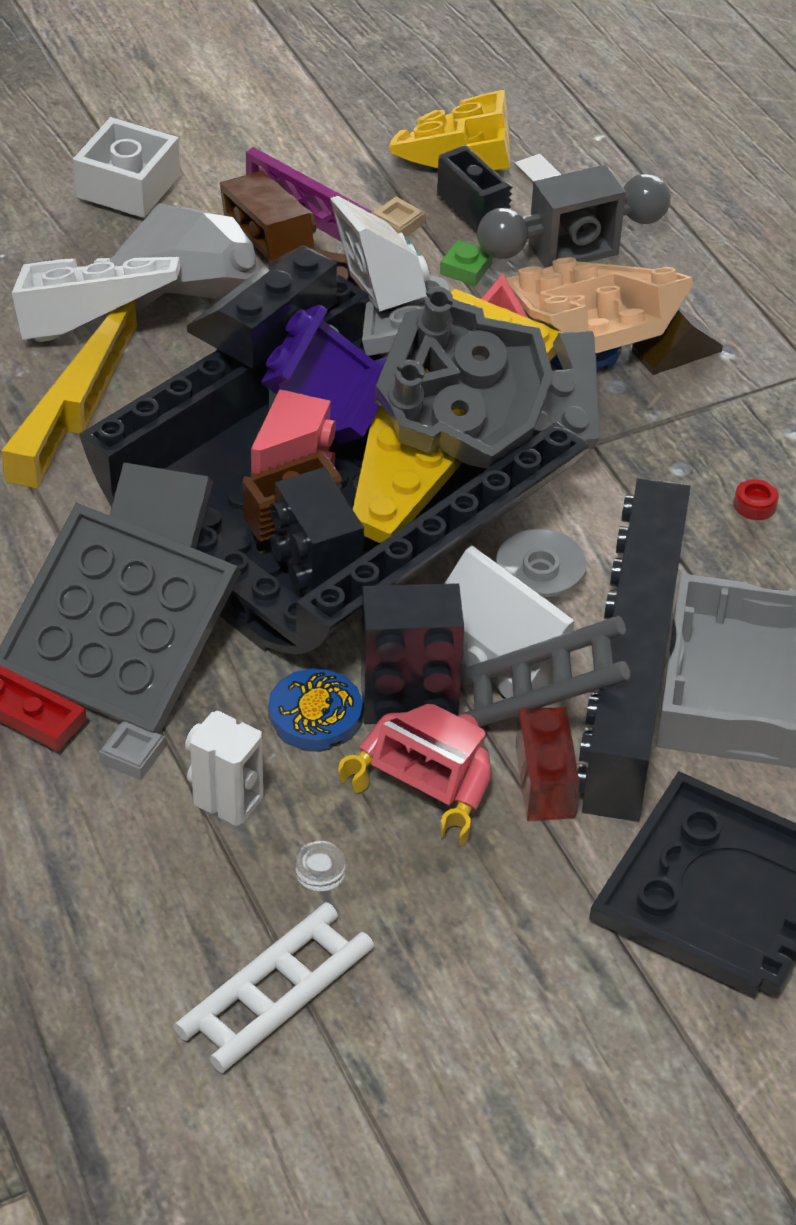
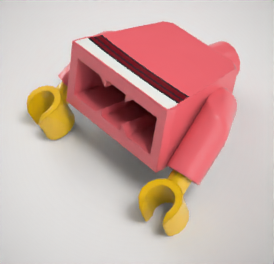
[338,704,491,846]

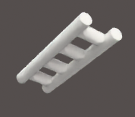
[173,902,374,1073]

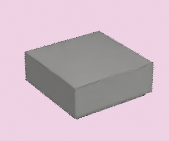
[99,721,166,780]

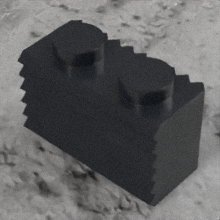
[437,145,513,233]

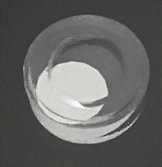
[295,841,345,891]

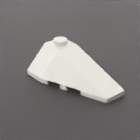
[12,257,181,342]

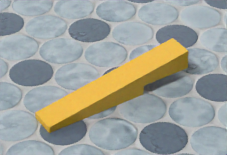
[1,300,137,489]

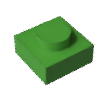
[440,240,493,286]

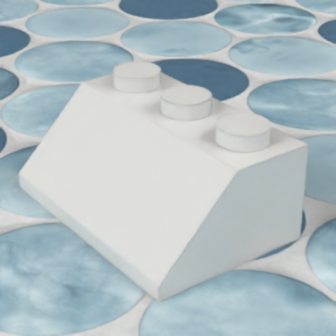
[330,196,430,311]
[445,546,574,712]

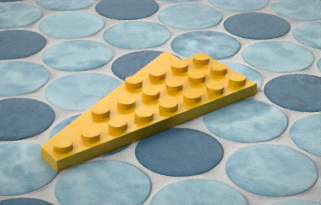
[353,289,563,543]

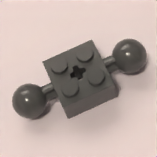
[477,164,671,268]

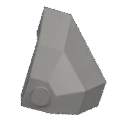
[110,203,258,312]

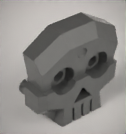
[374,287,553,469]

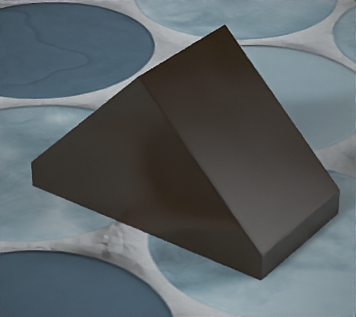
[631,307,723,375]

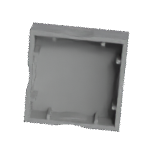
[656,573,796,768]

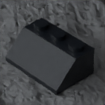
[187,245,337,369]

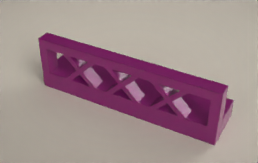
[246,147,389,242]

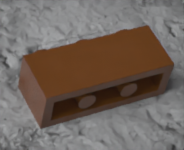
[220,170,317,261]

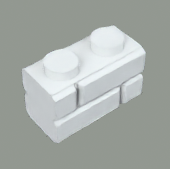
[185,710,263,826]

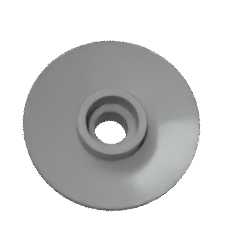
[496,529,586,597]

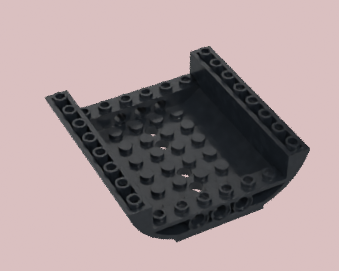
[79,275,589,654]

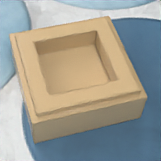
[371,197,425,238]

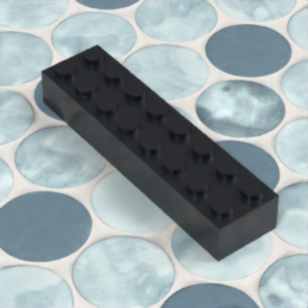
[578,478,691,822]

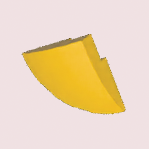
[389,90,510,170]

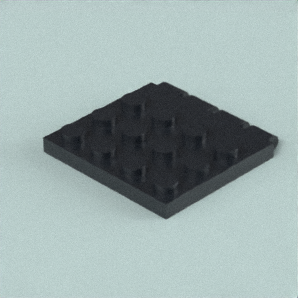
[589,771,796,997]

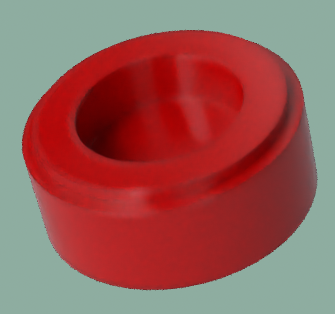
[734,479,779,520]

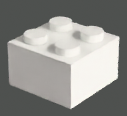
[73,117,181,218]

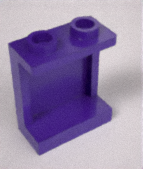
[261,304,388,444]

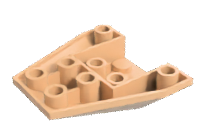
[506,257,693,354]

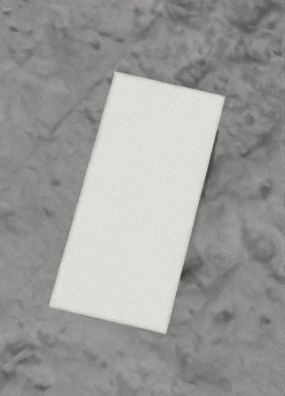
[515,154,561,181]

